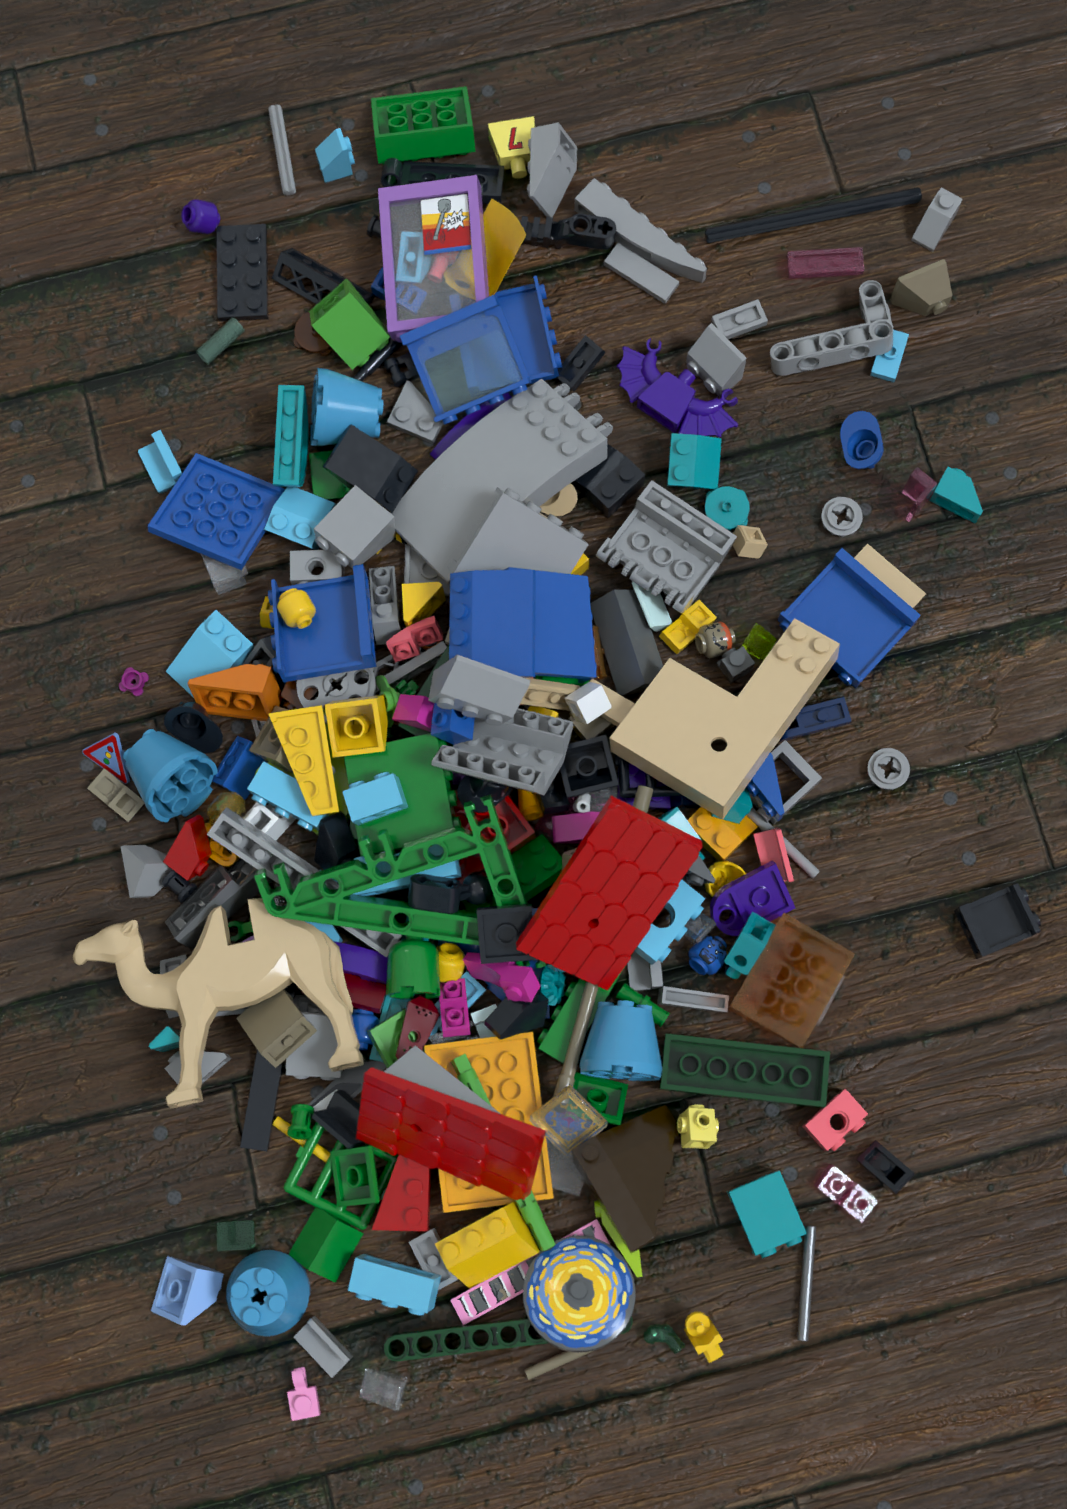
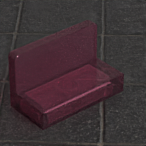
[902,467,937,522]

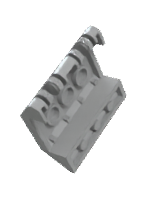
[596,480,737,614]

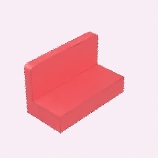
[753,827,794,882]

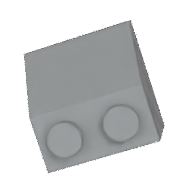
[686,323,747,398]

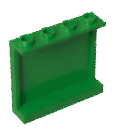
[344,733,462,856]

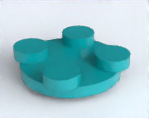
[705,486,750,530]

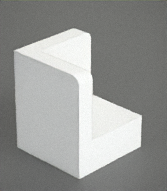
[564,682,611,724]

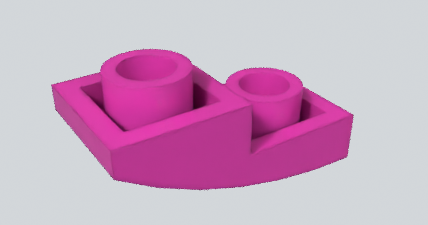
[439,978,470,1037]

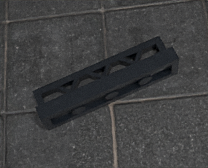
[272,248,375,305]

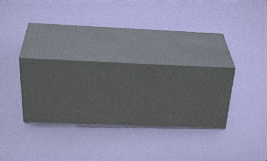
[590,589,663,697]
[165,858,273,950]

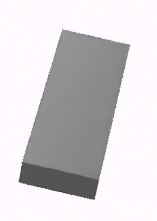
[604,243,680,304]

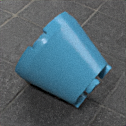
[310,368,383,446]
[123,729,218,822]
[580,1000,662,1081]
[226,1250,311,1336]

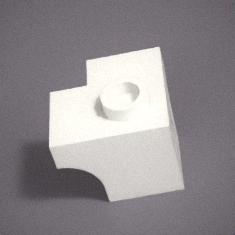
[243,802,296,840]

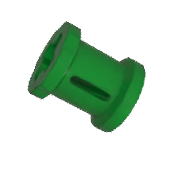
[287,1104,315,1140]

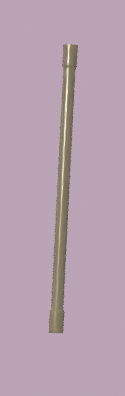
[553,785,653,1103]

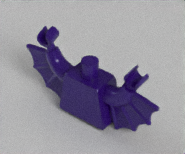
[617,339,738,438]

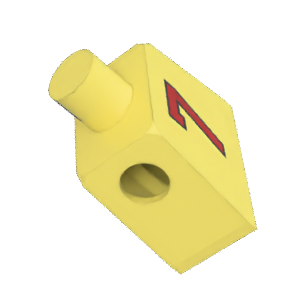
[488,116,535,179]

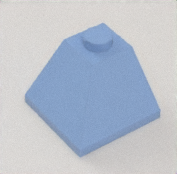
[151,1256,224,1326]

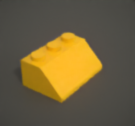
[435,1201,540,1288]

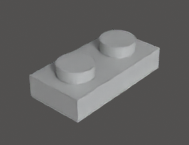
[711,299,768,339]
[409,1228,458,1290]

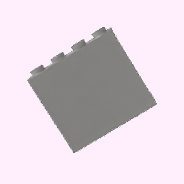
[447,487,589,574]

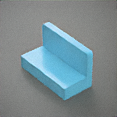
[138,430,182,494]

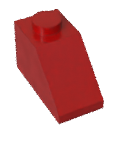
[163,815,212,881]

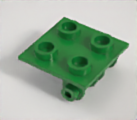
[309,450,350,500]

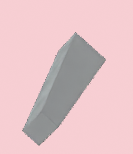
[657,986,729,1013]

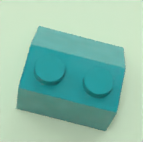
[667,433,722,490]

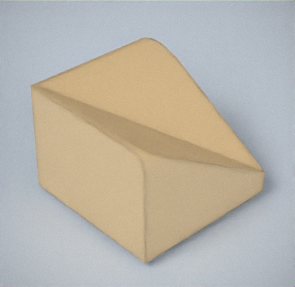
[733,525,768,559]

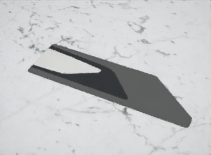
[308,1061,386,1111]

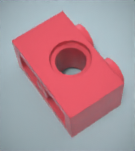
[802,1089,868,1152]

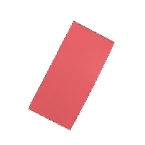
[386,616,444,662]

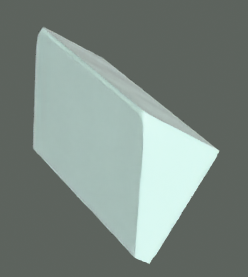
[632,581,672,632]

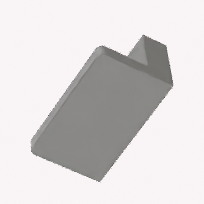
[627,951,663,991]
[294,1316,353,1378]

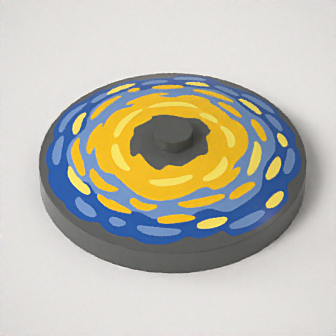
[523,1236,635,1353]

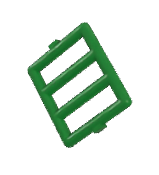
[283,1122,398,1230]

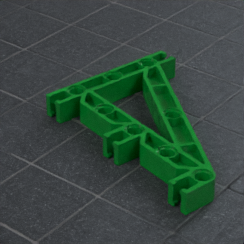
[254,794,547,968]

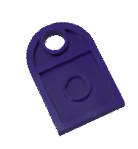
[710,860,795,936]

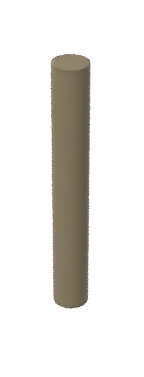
[524,1351,593,1380]

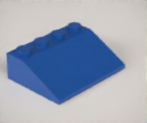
[449,570,536,678]

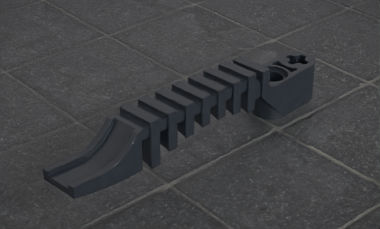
[421,209,616,250]

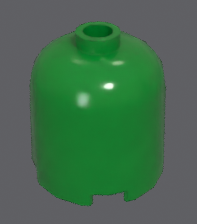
[386,935,440,1000]

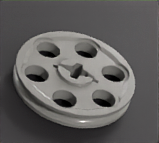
[297,668,376,725]

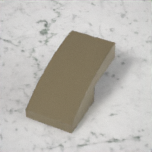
[87,768,144,822]

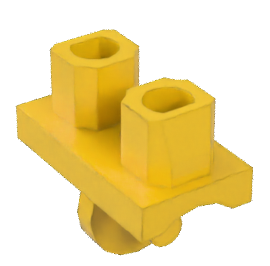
[684,1311,724,1363]

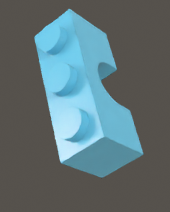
[634,880,705,965]

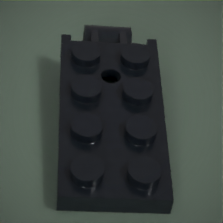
[381,158,504,205]

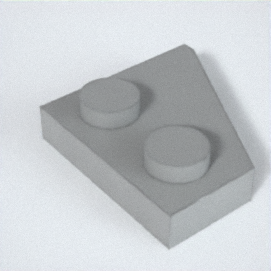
[387,380,443,444]

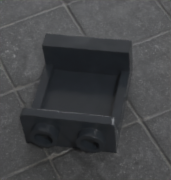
[954,883,1041,959]

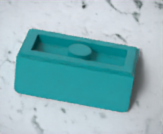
[149,1026,180,1052]

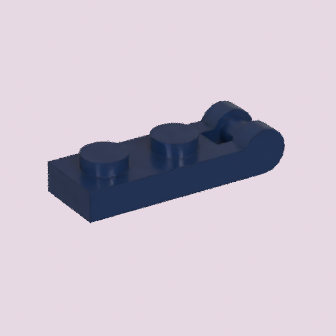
[780,697,852,742]

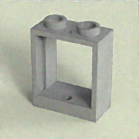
[749,740,822,825]

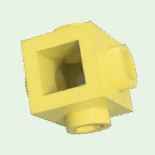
[677,1104,719,1149]

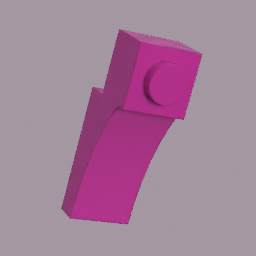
[463,952,540,1002]

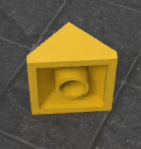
[402,582,446,627]

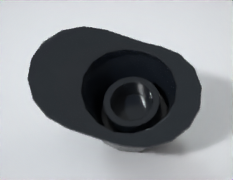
[164,702,223,753]
[457,776,513,813]

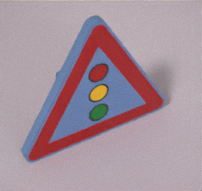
[82,733,130,784]

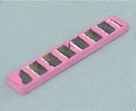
[451,1219,610,1325]

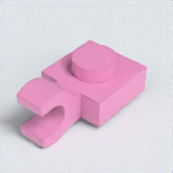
[287,1367,321,1421]

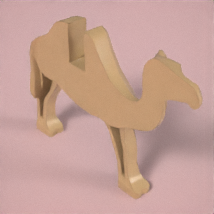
[73,898,364,1108]

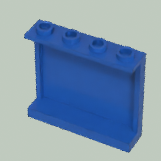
[449,276,562,397]
[778,548,921,688]
[268,564,377,682]
[504,567,597,683]

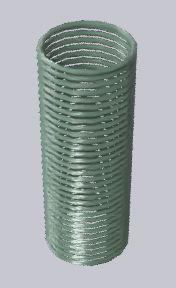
[196,318,245,364]

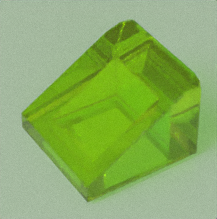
[742,623,777,661]

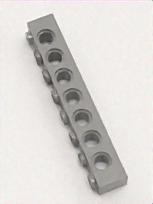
[207,807,402,957]

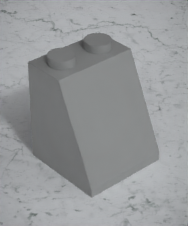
[314,485,396,569]
[286,995,343,1080]

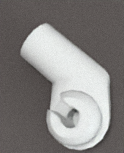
[573,794,591,813]

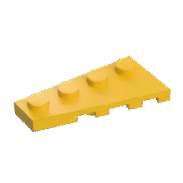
[268,705,339,817]

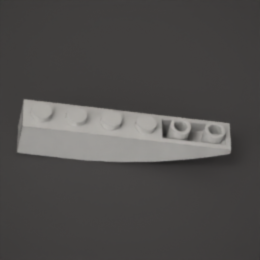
[575,178,707,283]

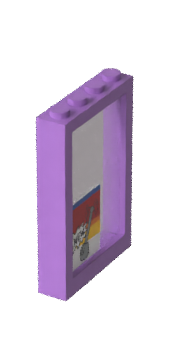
[378,175,489,342]

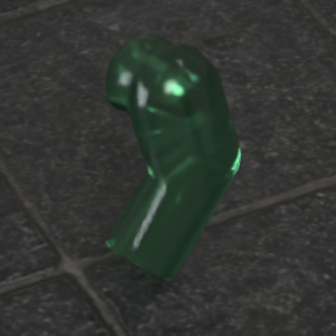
[643,1324,685,1354]

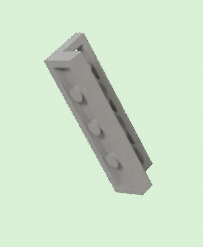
[354,641,447,698]

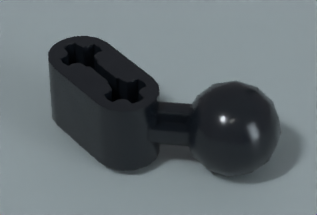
[408,871,493,914]

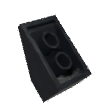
[323,425,418,513]
[571,444,645,519]

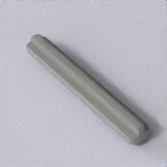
[268,104,296,196]

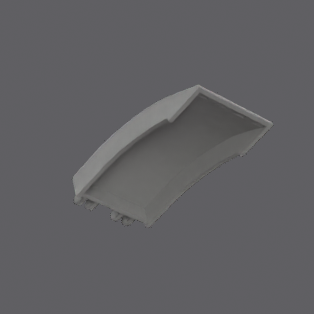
[391,379,613,585]

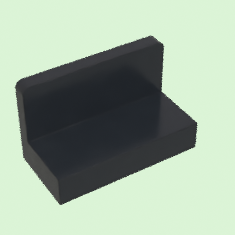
[312,1090,367,1149]

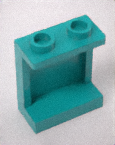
[727,1170,807,1258]

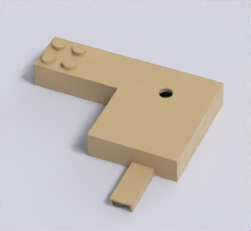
[590,618,840,819]

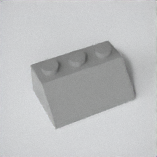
[428,655,530,726]

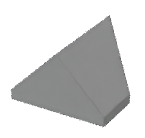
[121,845,173,898]

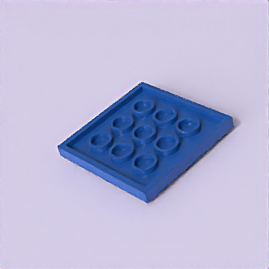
[148,453,285,570]

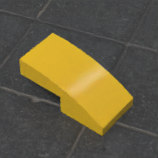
[659,600,717,654]

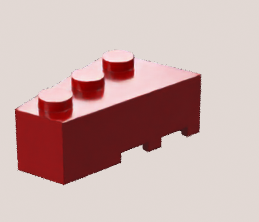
[372,1155,431,1231]

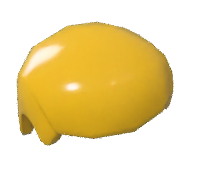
[704,861,747,897]

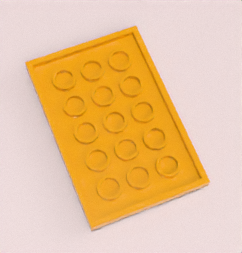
[424,1032,554,1213]

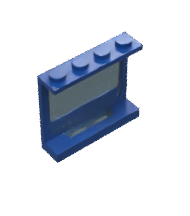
[400,295,532,425]

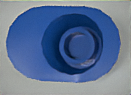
[840,411,884,469]

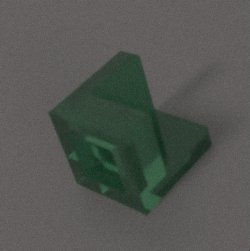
[217,1220,255,1251]

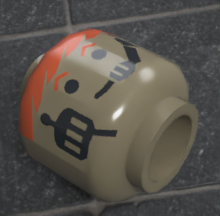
[695,622,735,658]

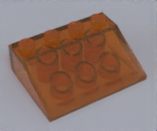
[728,913,855,1048]

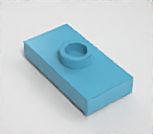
[870,330,909,382]

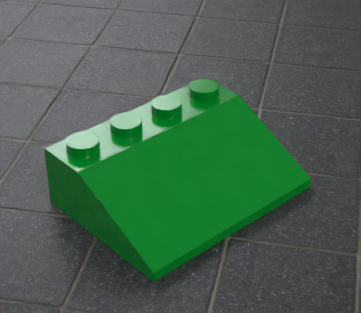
[371,87,476,164]

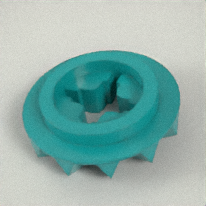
[540,964,566,1006]

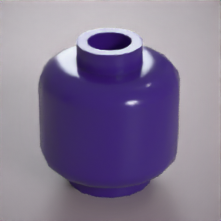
[181,199,220,234]

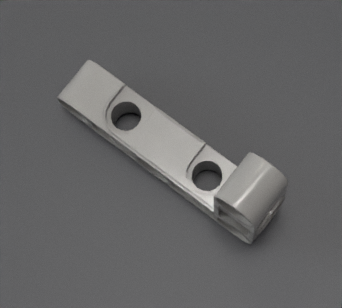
[770,280,893,376]

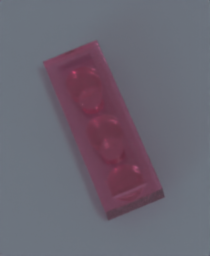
[787,247,864,279]

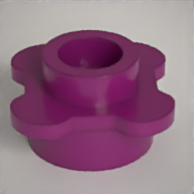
[119,667,149,696]

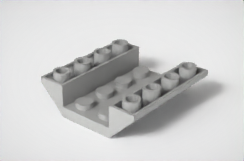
[432,708,573,795]

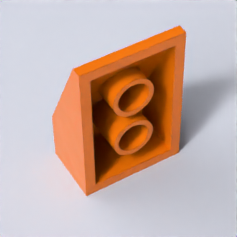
[187,664,282,721]

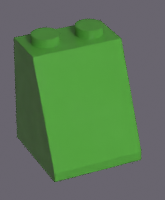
[309,278,390,370]

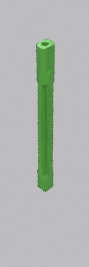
[451,1054,556,1252]

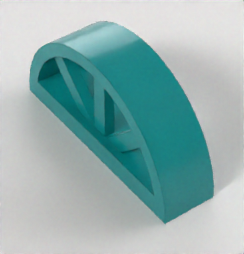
[273,385,309,487]

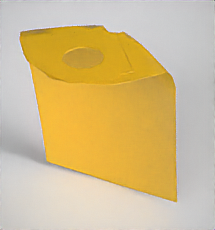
[444,199,526,301]

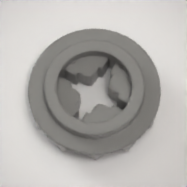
[821,497,863,538]
[867,748,910,790]

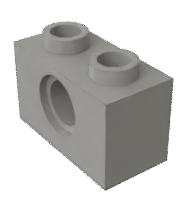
[290,550,344,585]

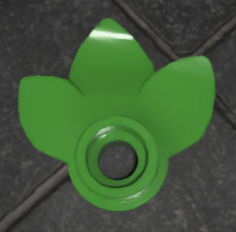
[375,675,400,727]

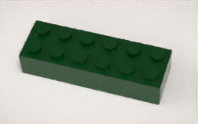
[659,1033,830,1108]

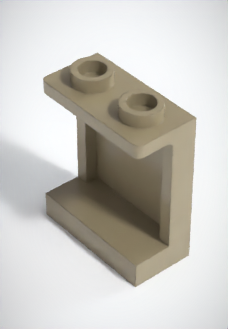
[236,989,317,1068]

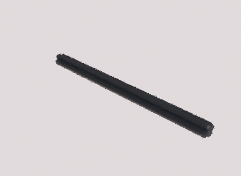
[705,187,922,243]

